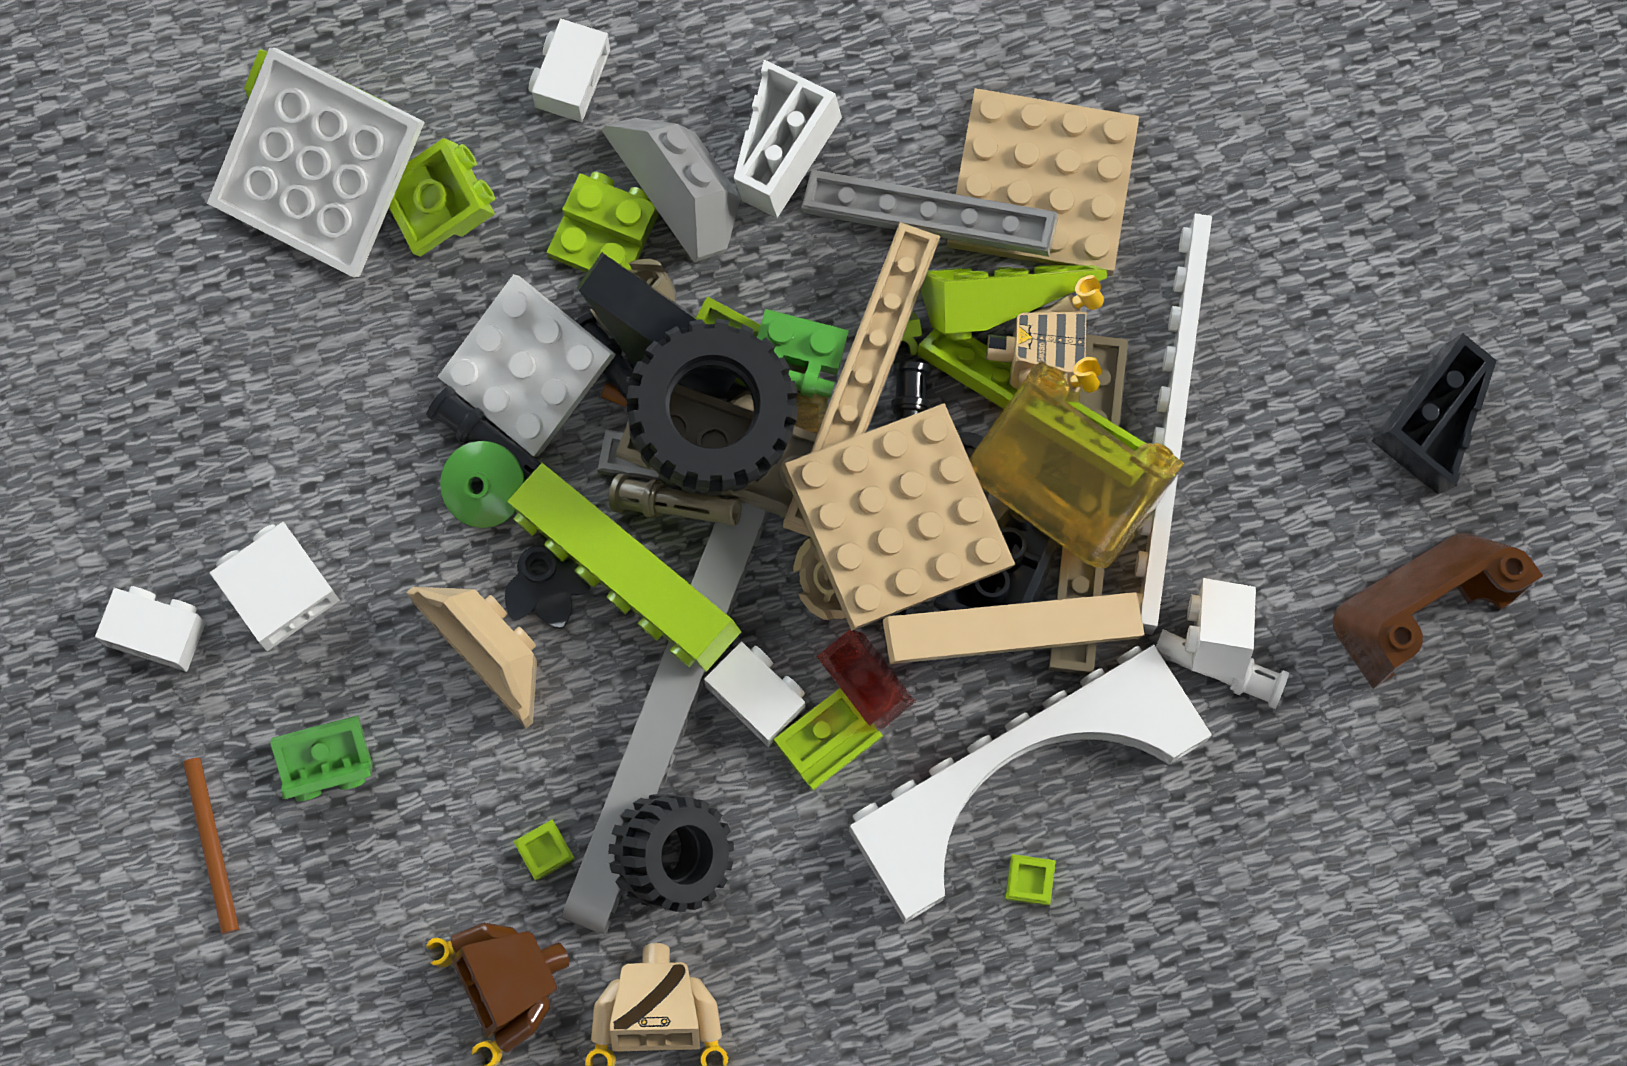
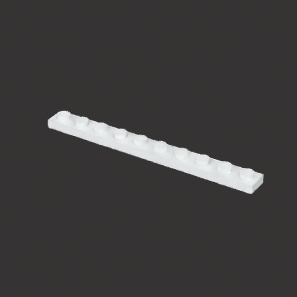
[1133,213,1212,635]

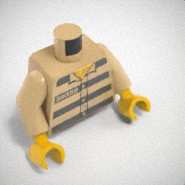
[986,275,1104,403]

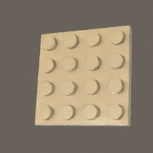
[947,88,1139,276]
[782,403,1015,631]

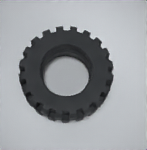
[626,319,798,496]

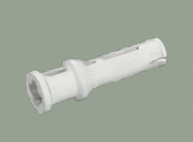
[1156,629,1289,709]

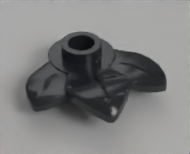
[505,545,591,629]

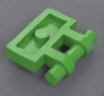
[757,309,849,399]

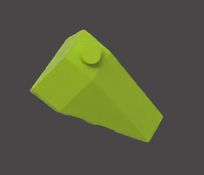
[921,265,1107,340]

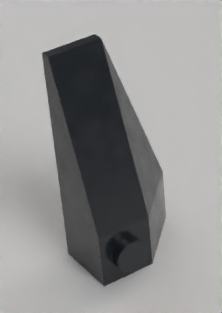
[934,470,1083,654]

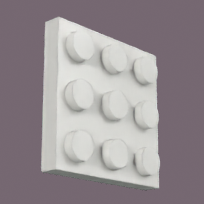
[438,274,616,457]

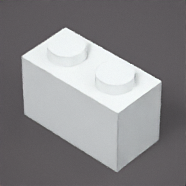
[528,18,610,122]
[1185,578,1256,680]
[95,586,206,672]
[704,641,805,747]

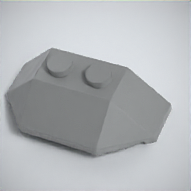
[602,118,741,263]

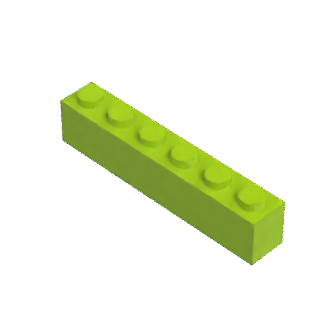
[507,463,741,672]

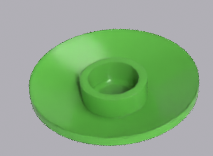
[440,441,525,528]

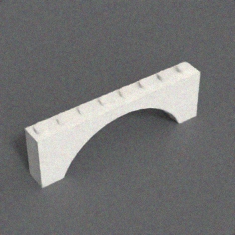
[849,645,1212,924]

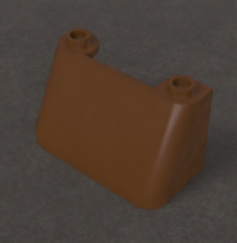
[1333,533,1543,689]

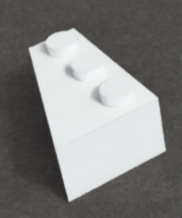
[734,60,842,218]

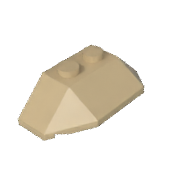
[406,587,537,729]

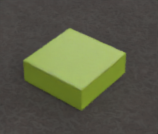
[513,819,575,881]
[1005,854,1056,906]

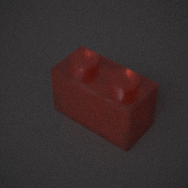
[816,629,916,729]

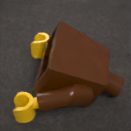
[426,922,569,1066]

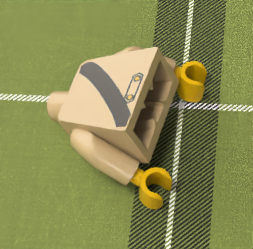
[585,943,728,1066]

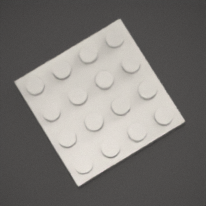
[207,48,424,277]

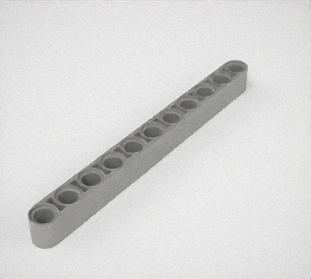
[562,496,769,935]

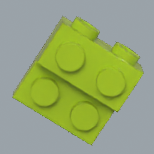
[389,138,495,257]
[546,172,659,273]

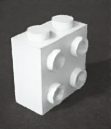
[210,522,340,651]

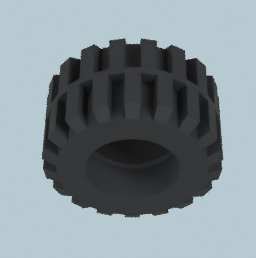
[608,794,734,912]

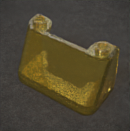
[969,360,1185,568]

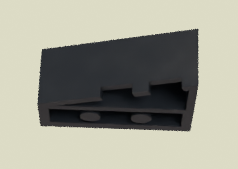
[1371,333,1497,494]

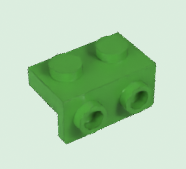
[270,715,373,801]

